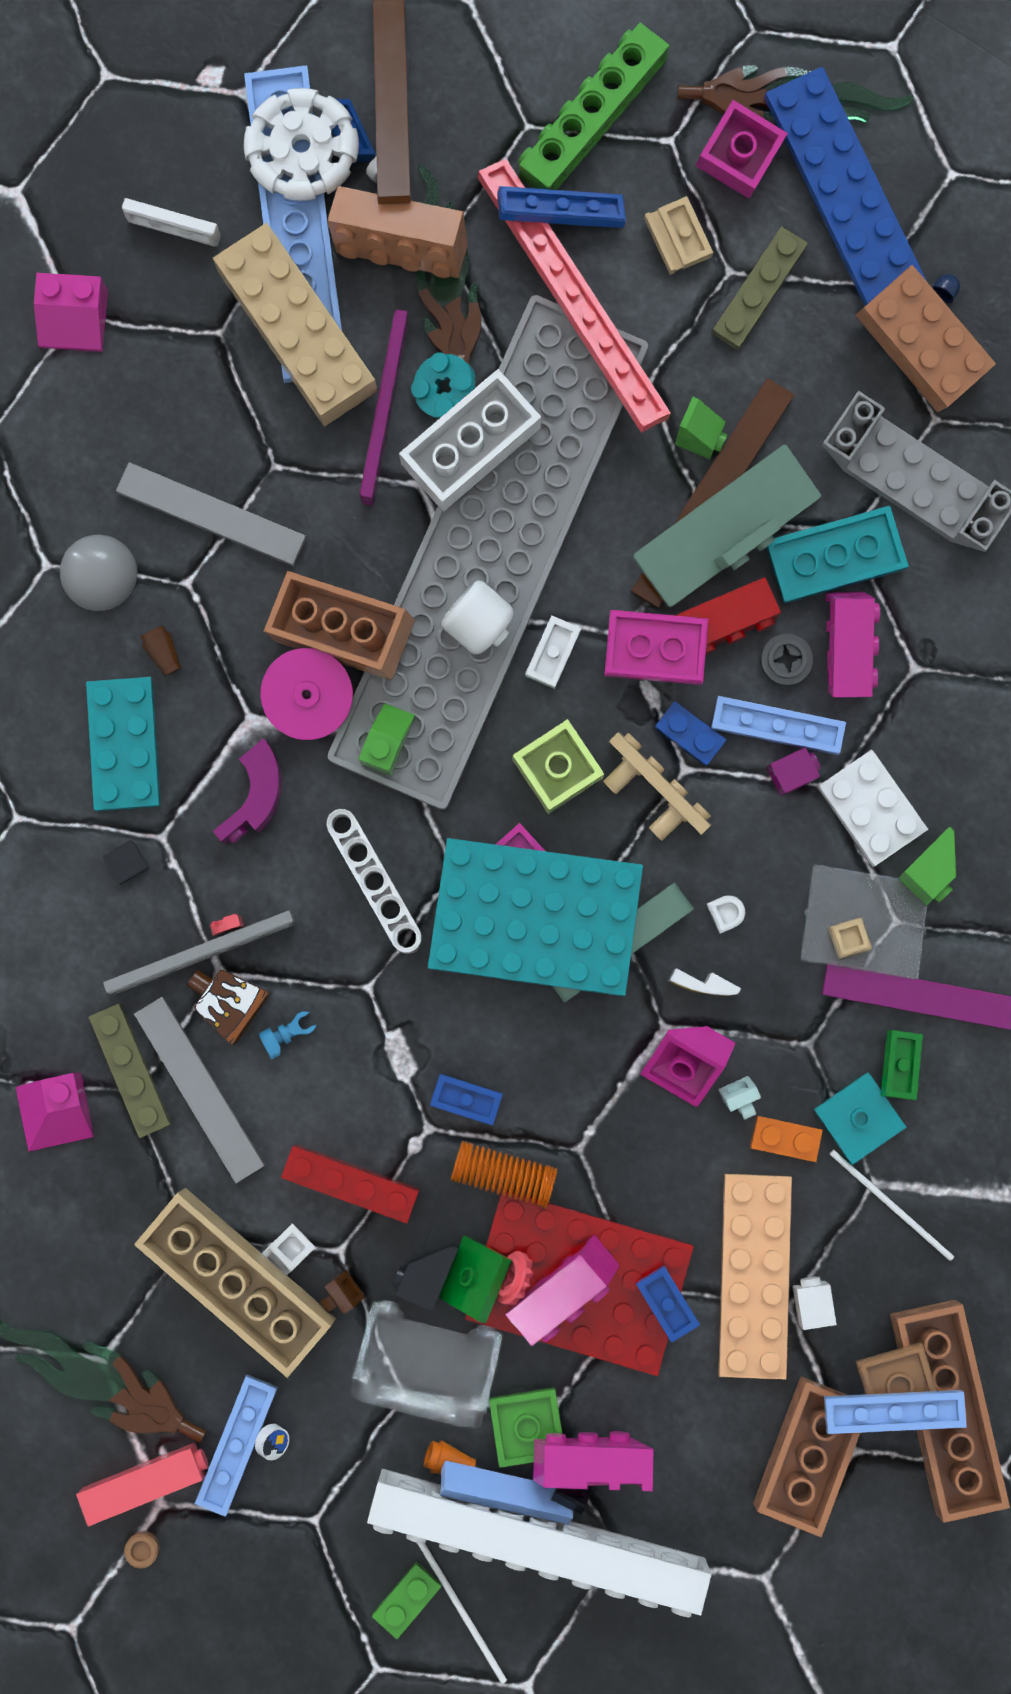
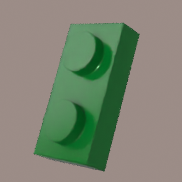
[881,1030,923,1100]

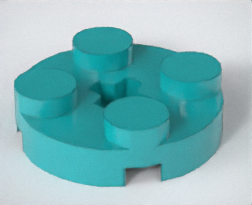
[411,353,476,419]

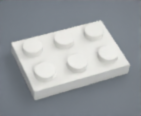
[817,750,928,867]

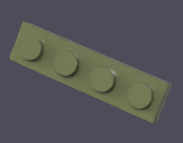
[712,226,808,350]
[89,1003,172,1138]

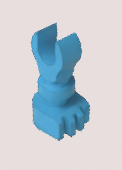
[258,1011,316,1060]

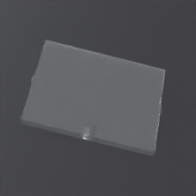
[800,864,927,980]

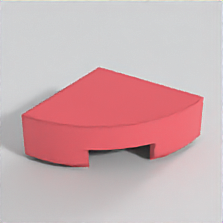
[210,914,244,936]

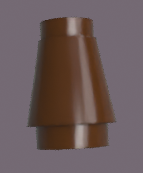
[141,625,182,676]

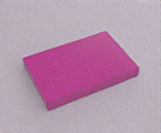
[604,610,709,685]

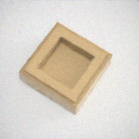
[828,918,872,960]

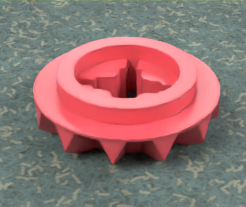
[497,1251,533,1306]

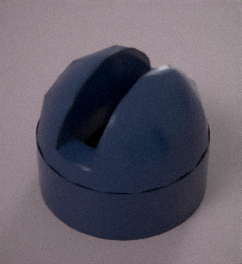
[932,274,960,303]

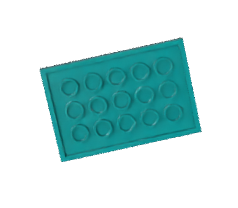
[428,838,643,997]

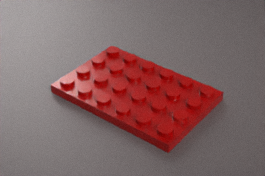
[465,1189,694,1376]

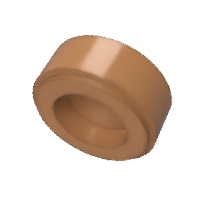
[124,1531,160,1568]

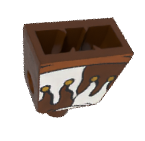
[187,969,272,1045]

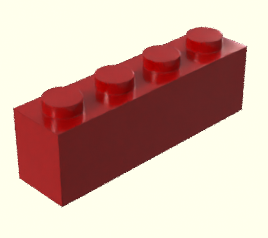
[675,577,781,655]
[281,1144,420,1223]

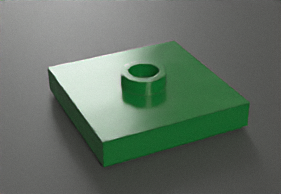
[438,1236,512,1323]

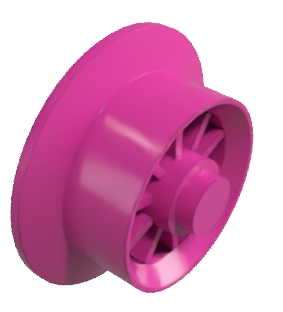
[261,648,353,740]

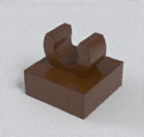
[320,1270,365,1314]

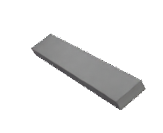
[116,462,307,567]
[103,910,296,995]
[134,997,265,1183]

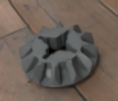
[761,634,813,686]

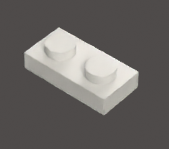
[525,615,581,689]

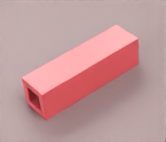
[76,1442,209,1526]

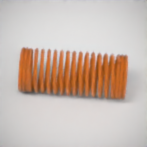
[451,1140,558,1209]

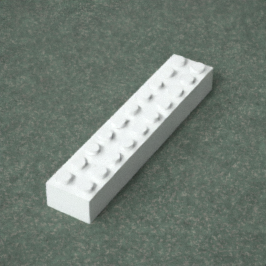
[367,1469,711,1617]

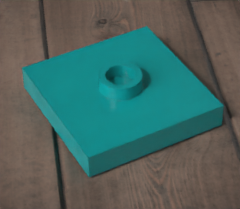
[813,1072,906,1165]

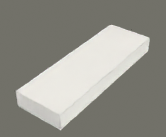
[122,198,221,247]

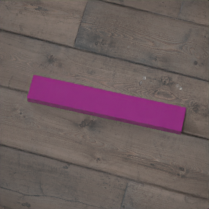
[359,309,409,506]
[821,962,1011,1030]

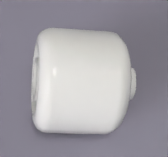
[442,580,514,654]

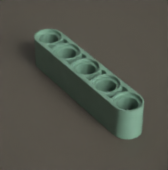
[553,883,694,1003]

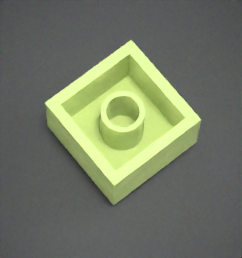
[513,719,604,814]

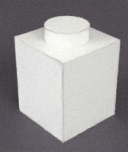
[792,1277,837,1330]

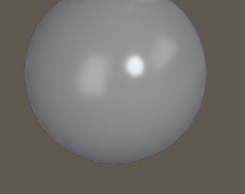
[60,534,137,611]

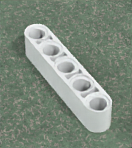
[327,809,422,954]

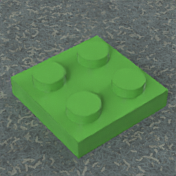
[489,1387,562,1468]

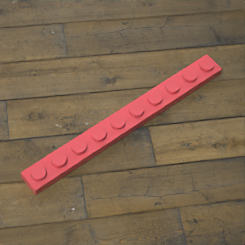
[478,158,671,433]

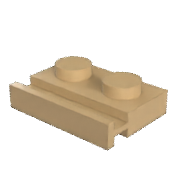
[644,196,713,275]

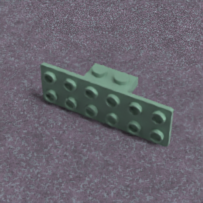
[632,445,821,607]

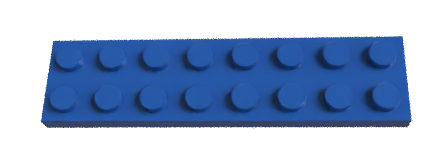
[764,66,927,306]

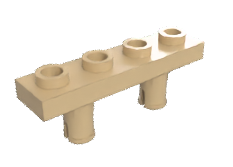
[603,732,711,841]

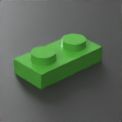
[372,1561,442,1639]

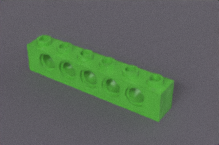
[518,22,670,190]

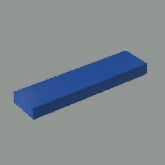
[497,186,626,228]

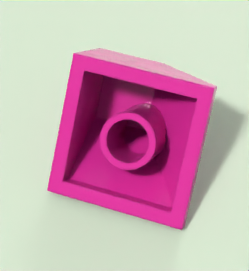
[640,1026,736,1107]
[16,1072,94,1152]

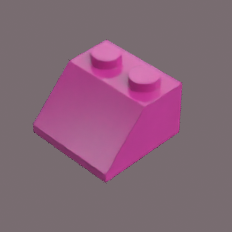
[34,273,108,352]

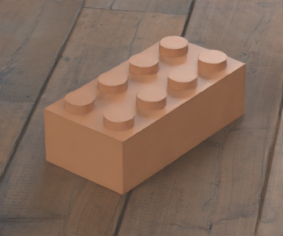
[327,186,468,278]
[855,265,996,413]
[264,571,415,680]
[753,1376,860,1538]

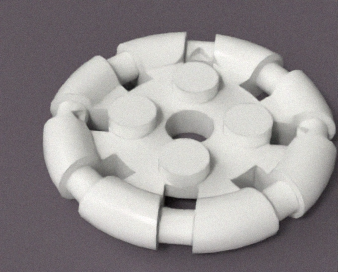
[244,88,359,201]

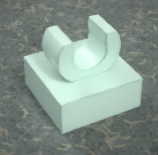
[718,1076,761,1120]

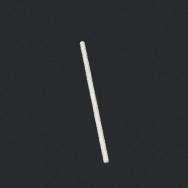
[830,1149,954,1261]
[417,1543,507,1684]

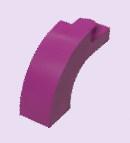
[213,738,282,844]

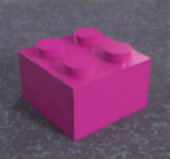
[695,100,788,199]

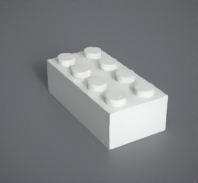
[399,369,541,512]

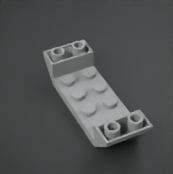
[822,391,1011,552]

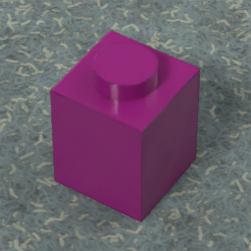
[766,747,821,797]

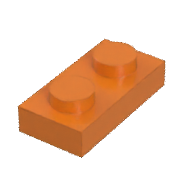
[750,1115,823,1162]

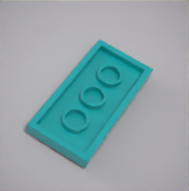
[766,506,909,604]
[86,677,161,812]

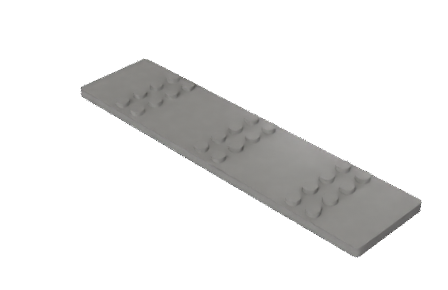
[328,295,648,810]

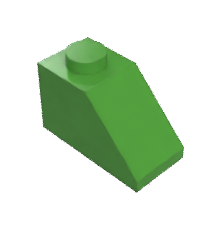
[675,397,728,460]
[358,703,415,776]
[898,827,956,906]

